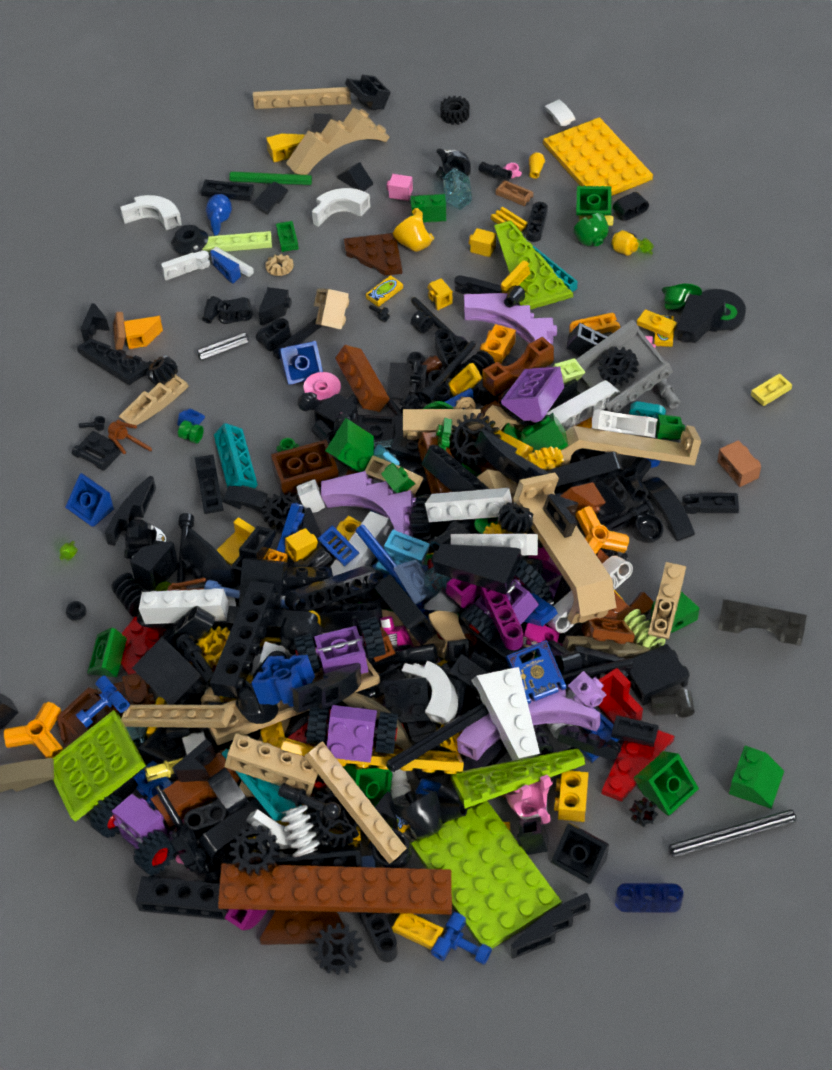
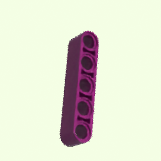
[477,586,523,650]

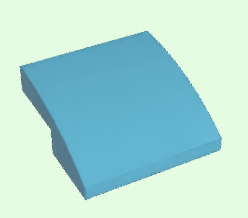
[376,530,430,575]

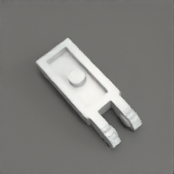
[161,250,210,281]

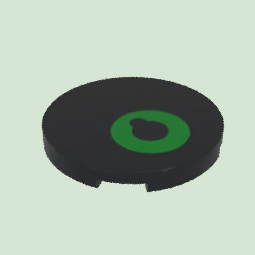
[700,289,746,332]

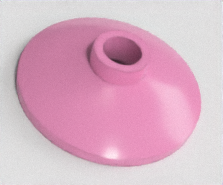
[303,372,341,400]

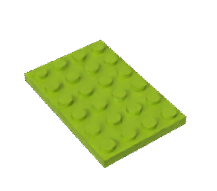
[411,801,562,949]

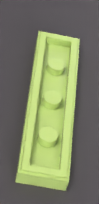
[202,231,272,253]

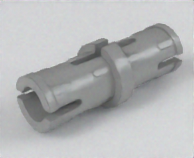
[656,379,681,409]

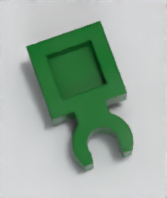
[435,418,452,451]

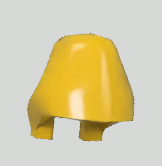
[393,208,434,252]

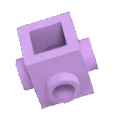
[568,671,606,708]

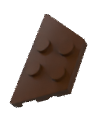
[57,687,131,748]
[260,910,346,945]

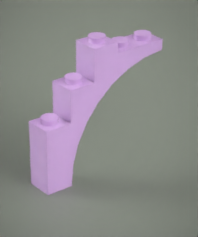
[464,293,557,368]
[321,471,417,537]
[457,684,600,761]

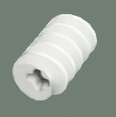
[281,805,319,857]

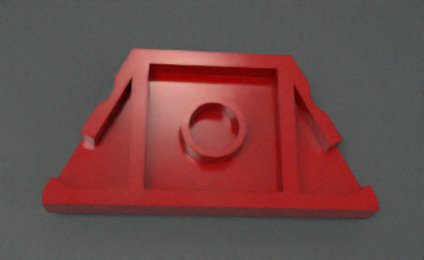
[121,617,166,675]

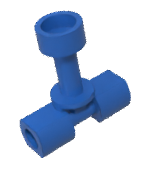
[76,676,130,728]
[431,912,492,965]

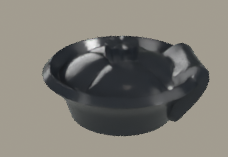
[171,225,208,254]

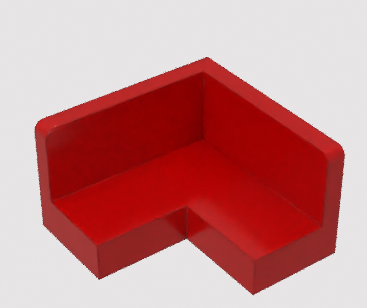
[597,668,643,724]

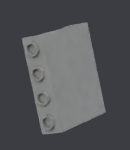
[576,319,673,413]

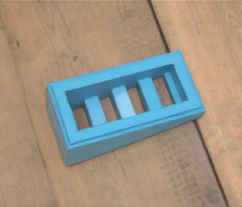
[374,444,400,465]

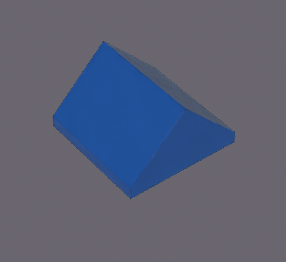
[65,473,114,527]

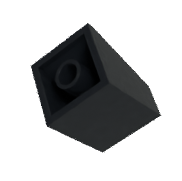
[132,637,207,705]

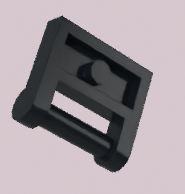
[72,431,123,471]

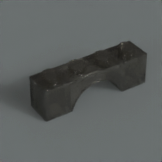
[718,599,807,646]

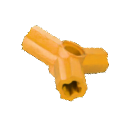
[575,506,629,554]
[4,702,63,758]

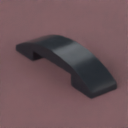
[195,454,224,514]
[643,477,695,542]

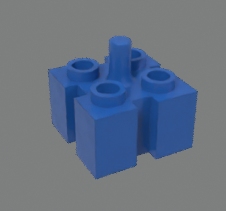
[252,655,315,707]

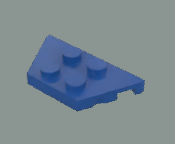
[276,503,305,553]

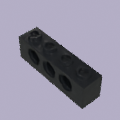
[136,875,229,920]

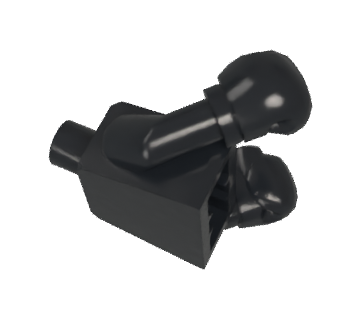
[298,392,359,432]

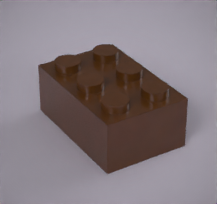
[271,440,338,495]

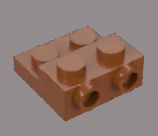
[581,618,635,644]

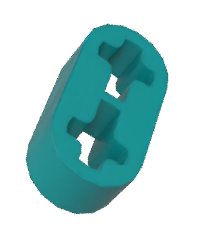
[629,401,666,419]

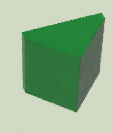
[87,627,127,678]

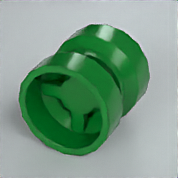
[178,420,204,444]

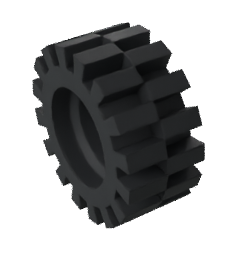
[440,95,470,125]

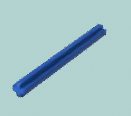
[355,524,435,623]

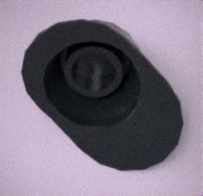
[236,680,279,724]

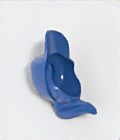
[206,194,232,236]

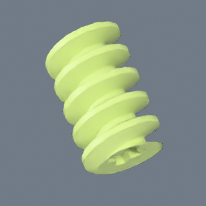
[623,609,666,651]

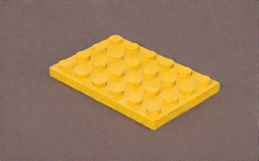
[543,117,653,196]

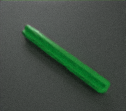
[229,172,312,185]

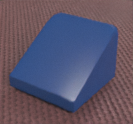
[177,409,205,426]

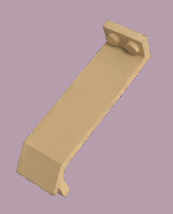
[561,425,701,466]
[513,473,616,624]

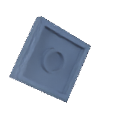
[393,559,436,604]

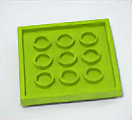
[52,710,146,822]

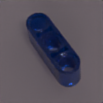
[615,883,684,913]

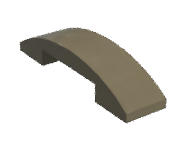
[343,693,412,750]

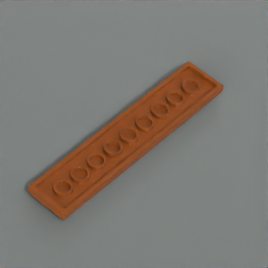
[218,864,452,915]

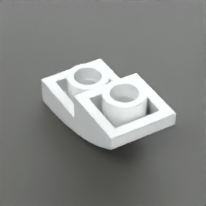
[545,100,576,126]

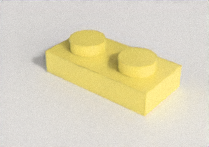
[751,373,792,406]

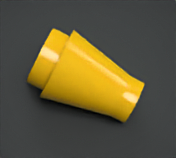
[529,152,545,179]

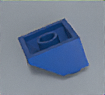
[278,341,323,385]

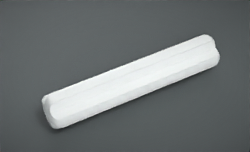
[211,247,254,277]

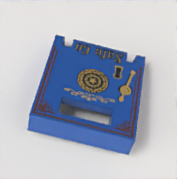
[505,640,566,704]

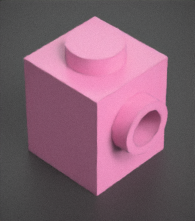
[386,174,413,201]

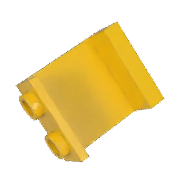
[217,517,255,566]

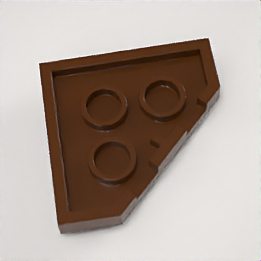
[344,233,402,276]

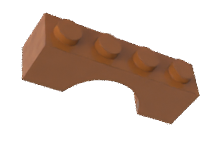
[483,337,554,396]

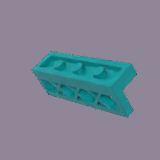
[214,423,258,489]
[221,749,302,820]

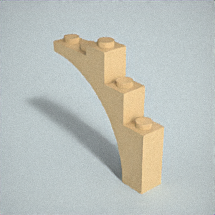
[286,108,390,175]

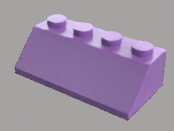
[501,366,564,422]

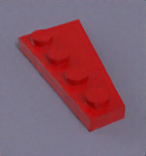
[601,730,675,802]

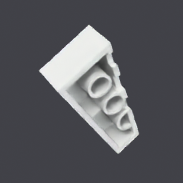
[471,667,540,761]

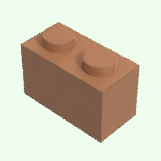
[717,440,761,487]

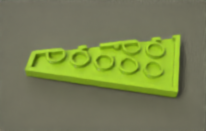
[494,220,574,310]
[450,749,585,808]

